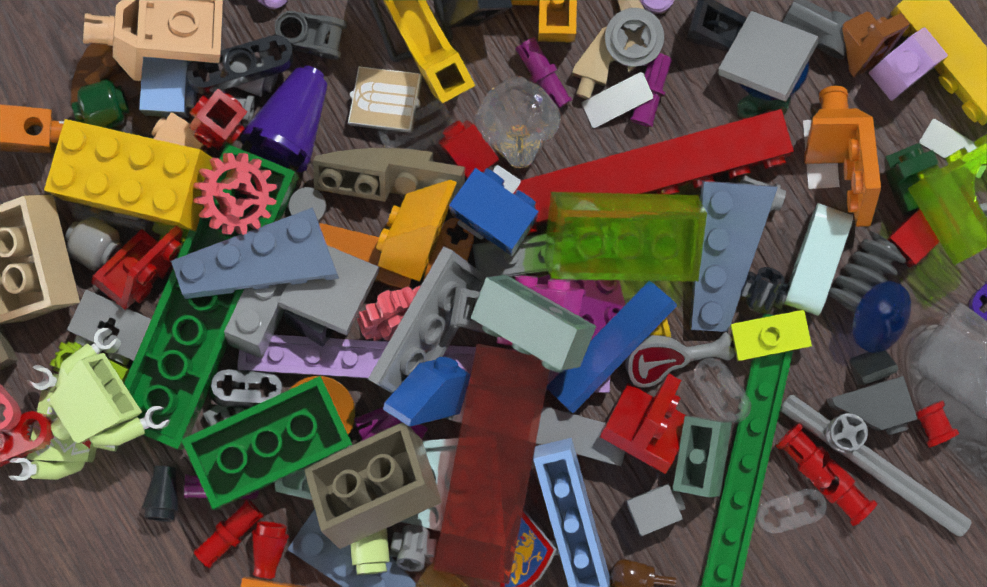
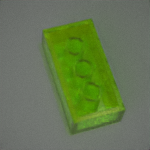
[544,192,707,282]

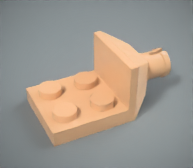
[83,0,223,81]

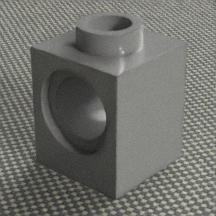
[625,484,686,536]

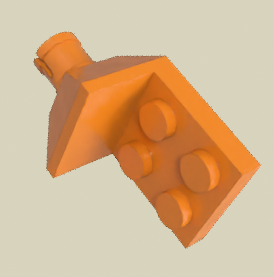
[804,86,881,227]

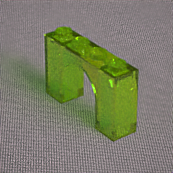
[908,134,987,266]

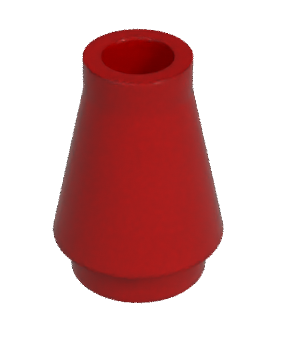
[252,521,289,579]

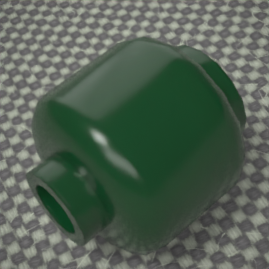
[72,80,129,129]

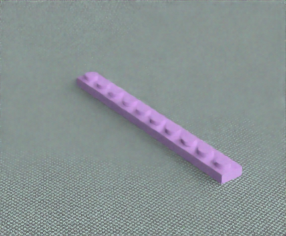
[238,335,610,393]

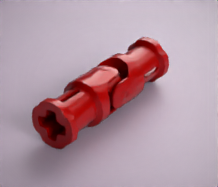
[775,423,878,526]

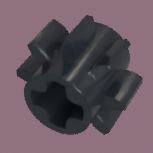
[741,267,789,313]

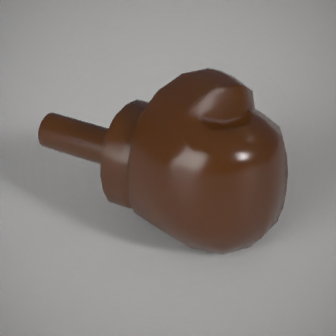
[610,559,676,587]

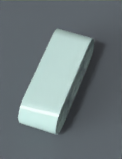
[784,203,853,316]

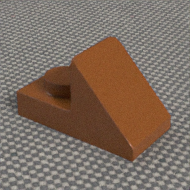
[842,12,910,77]

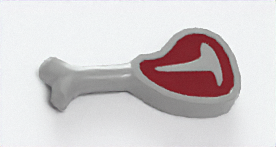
[625,332,736,387]

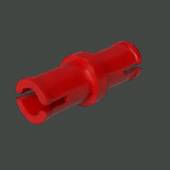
[193,499,264,569]

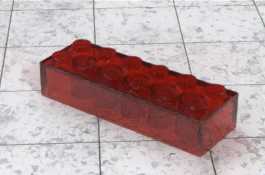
[434,344,550,584]

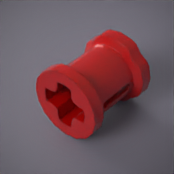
[915,400,959,448]

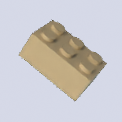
[0,195,80,324]

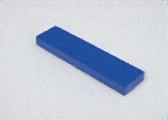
[546,280,677,413]

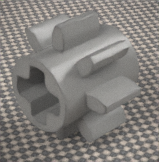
[389,525,437,571]

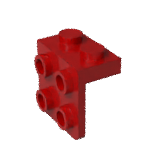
[91,225,183,310]

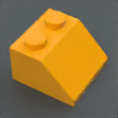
[376,180,457,281]

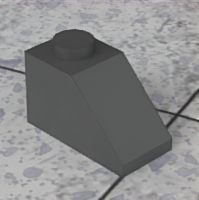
[827,376,917,435]

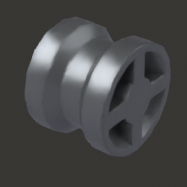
[825,413,868,453]

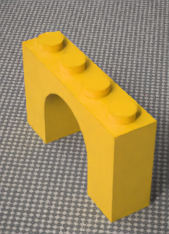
[383,0,475,103]

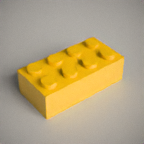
[44,119,213,232]

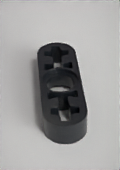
[187,35,293,94]

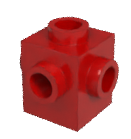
[189,89,248,150]

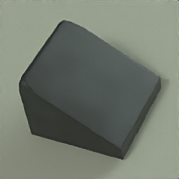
[849,347,899,385]

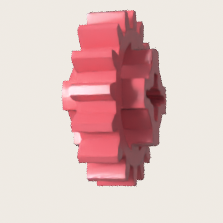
[193,153,277,235]
[356,286,421,341]

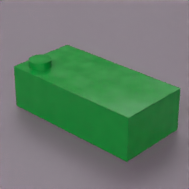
[181,376,352,510]

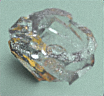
[475,76,561,168]

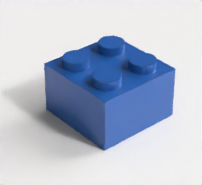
[449,168,539,257]

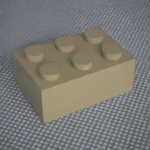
[304,422,442,549]

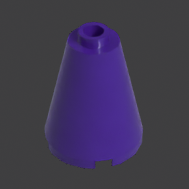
[240,66,328,172]

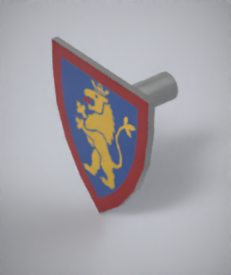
[499,503,560,587]

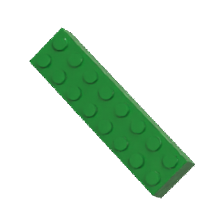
[124,143,299,450]

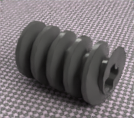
[828,231,906,313]

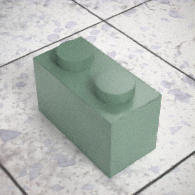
[673,416,732,497]

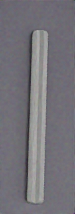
[780,395,972,536]

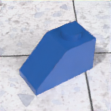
[383,357,471,427]

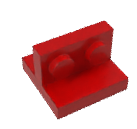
[600,373,687,474]

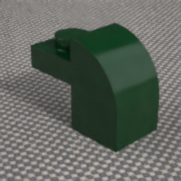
[884,142,943,216]

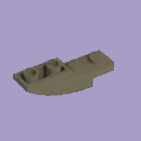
[313,148,465,203]

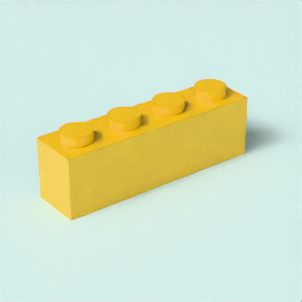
[890,0,987,126]

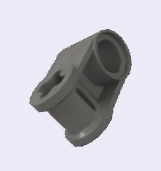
[275,11,348,60]

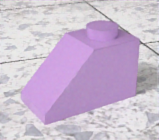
[869,27,948,101]

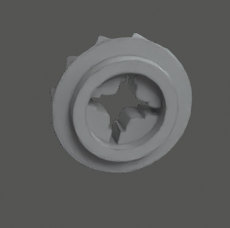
[605,8,664,67]

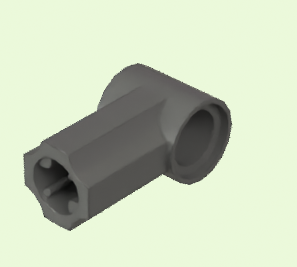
[782,0,852,59]

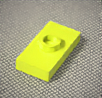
[730,310,812,361]

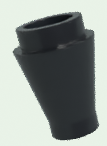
[142,466,179,522]

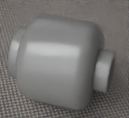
[65,216,123,271]

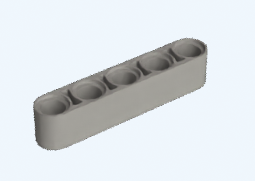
[445,386,625,467]

